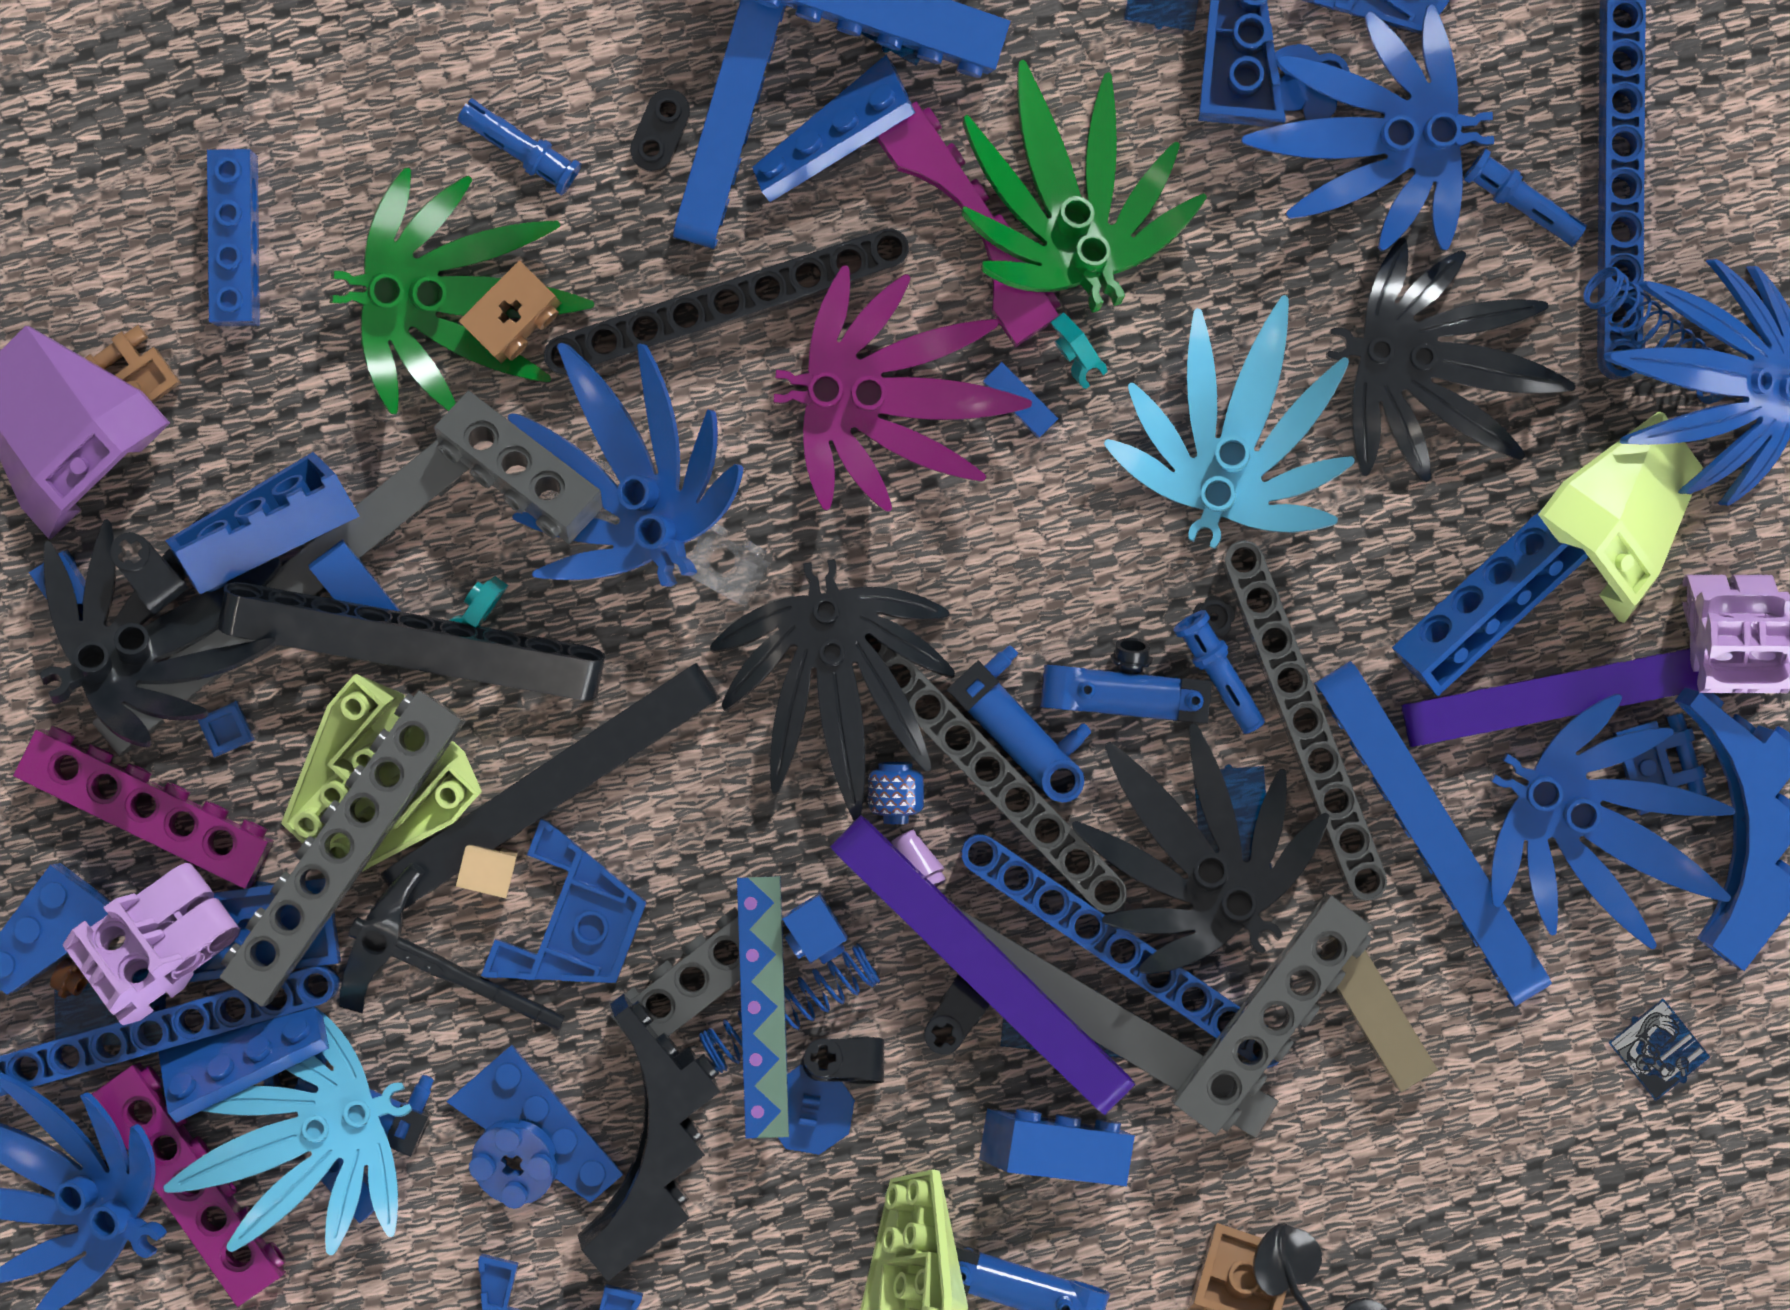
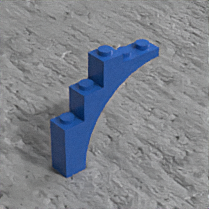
[1675,687,1790,971]

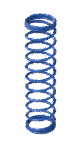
[1583,267,1726,404]
[699,943,880,1073]

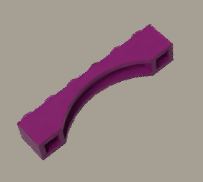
[876,101,1061,347]

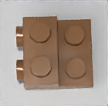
[1187,1223,1287,1310]

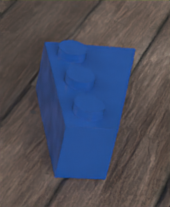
[0,863,111,995]
[979,1108,1135,1187]

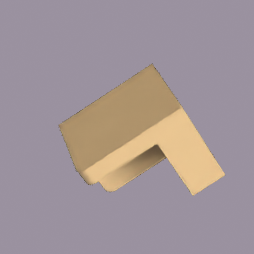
[456,845,518,898]

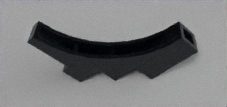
[578,993,720,1281]

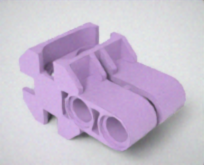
[1683,575,1790,693]
[63,863,240,1025]

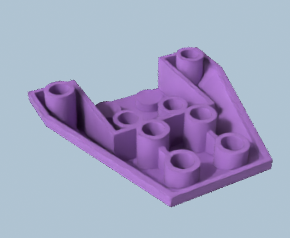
[0,326,170,539]

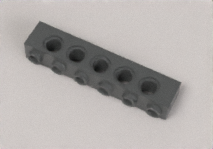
[1171,893,1373,1136]

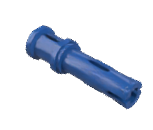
[457,98,582,196]
[1463,148,1587,247]
[1173,610,1265,734]

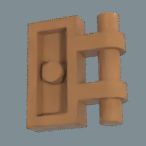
[85,324,181,403]

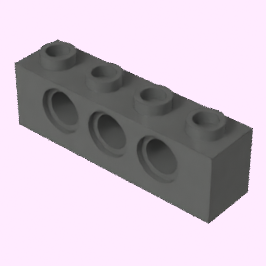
[434,390,603,544]
[611,907,740,1036]

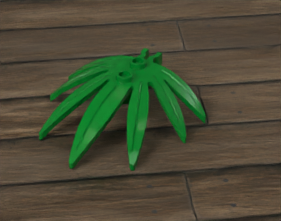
[961,60,1207,313]
[329,168,594,414]

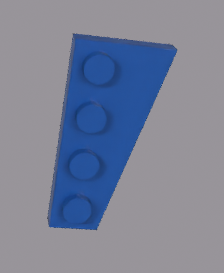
[158,1007,329,1123]

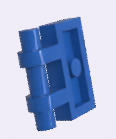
[1613,712,1707,815]

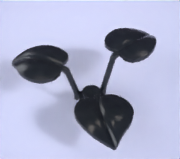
[1253,1223,1389,1310]

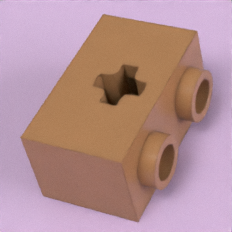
[459,260,561,364]

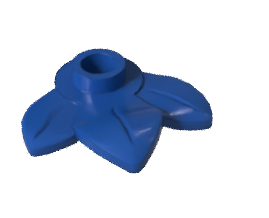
[1275,44,1350,120]

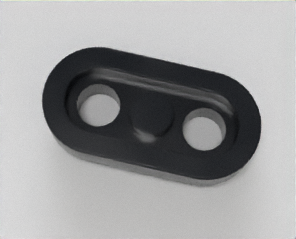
[630,89,690,172]

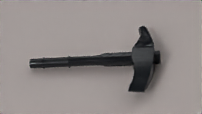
[339,863,565,1031]

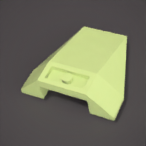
[1538,412,1703,623]
[281,674,482,872]
[860,1170,968,1310]

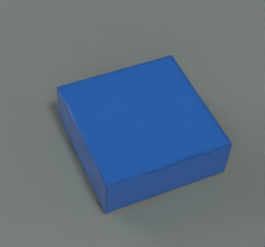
[198,701,255,757]

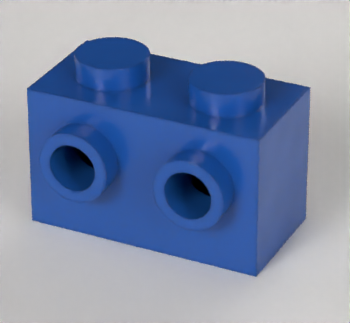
[782,892,848,964]

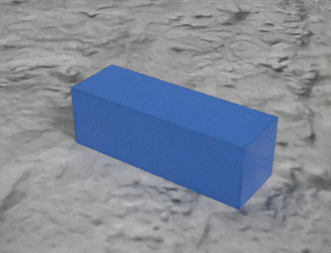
[982,362,1058,439]

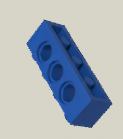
[207,149,260,327]

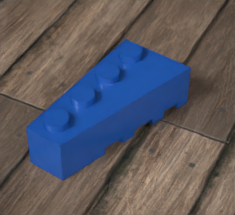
[1198,0,1286,127]

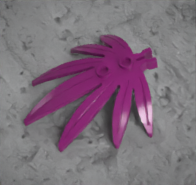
[773,265,1032,512]

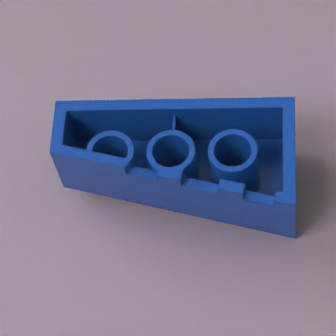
[165,452,360,594]

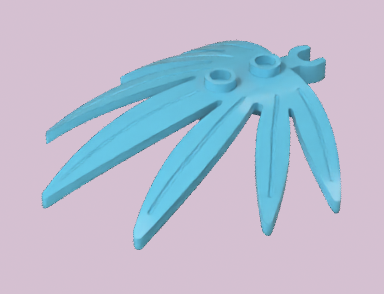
[1104,295,1355,549]
[164,1007,412,1255]

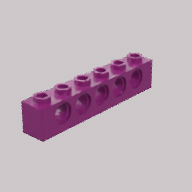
[13,726,274,889]
[92,1062,286,1308]

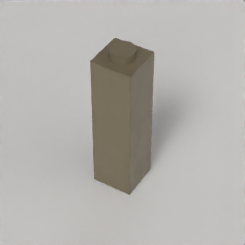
[1319,937,1438,1092]

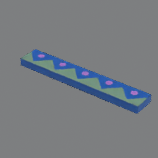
[737,876,789,1139]

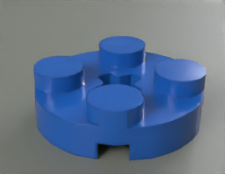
[469,1120,558,1209]

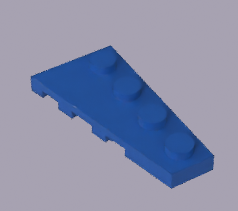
[752,54,916,202]
[446,1045,624,1203]

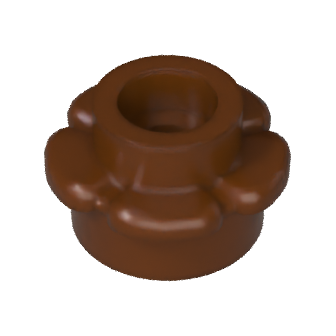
[50,957,88,999]

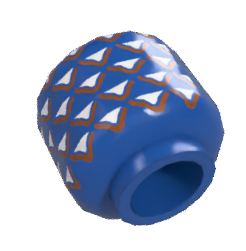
[868,761,924,824]

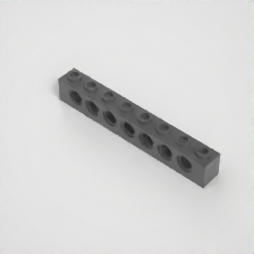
[220,690,466,1007]

